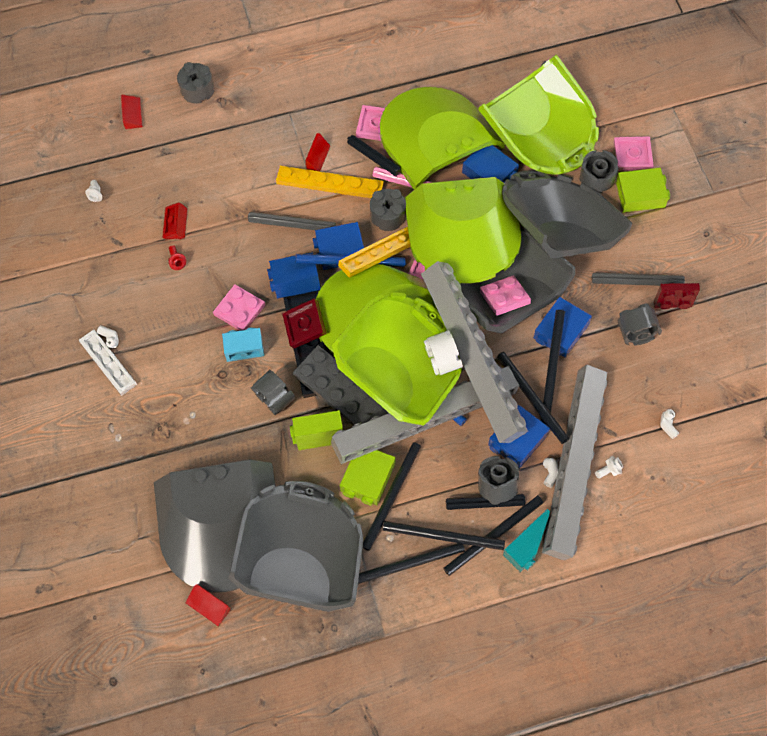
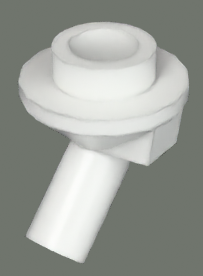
[85,180,103,202]
[595,456,623,479]

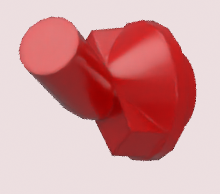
[168,245,187,270]

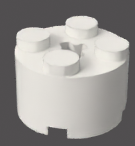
[424,330,463,375]

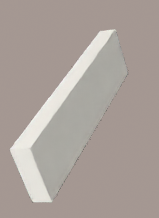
[79,330,137,396]

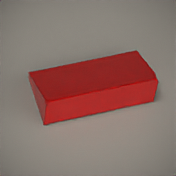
[121,95,143,129]
[305,133,330,171]
[162,202,188,239]
[185,584,231,626]

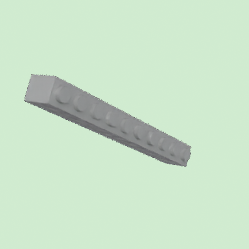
[421,261,528,443]
[542,365,608,560]
[331,366,519,464]

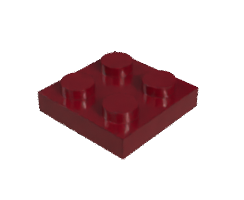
[654,283,700,309]
[282,299,326,349]

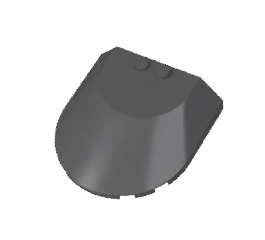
[502,170,632,259]
[460,228,575,333]
[154,459,276,593]
[228,481,363,612]

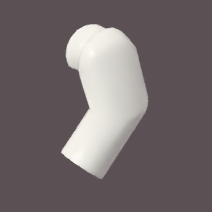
[97,325,119,348]
[660,409,679,439]
[543,458,559,488]

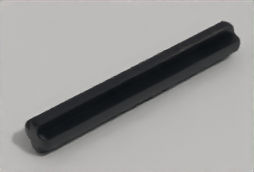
[347,135,401,176]
[446,494,525,510]

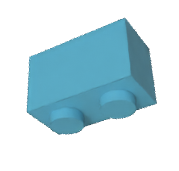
[222,327,264,362]

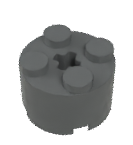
[177,62,214,104]
[579,150,618,193]
[370,189,406,231]
[618,303,662,346]
[251,369,296,415]
[478,456,519,505]

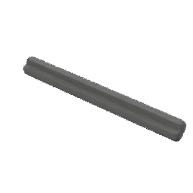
[248,212,336,230]
[591,273,685,286]

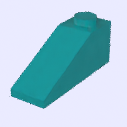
[503,509,550,573]

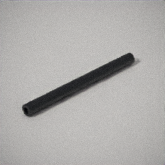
[540,310,565,425]
[497,352,569,444]
[363,442,421,551]
[443,495,544,576]
[383,521,505,551]
[358,543,465,584]

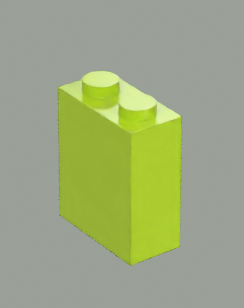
[615,168,670,213]
[290,410,343,451]
[340,450,396,506]

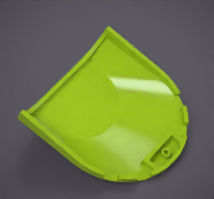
[478,55,599,174]
[380,87,505,190]
[405,177,521,283]
[316,264,435,356]
[331,292,462,426]

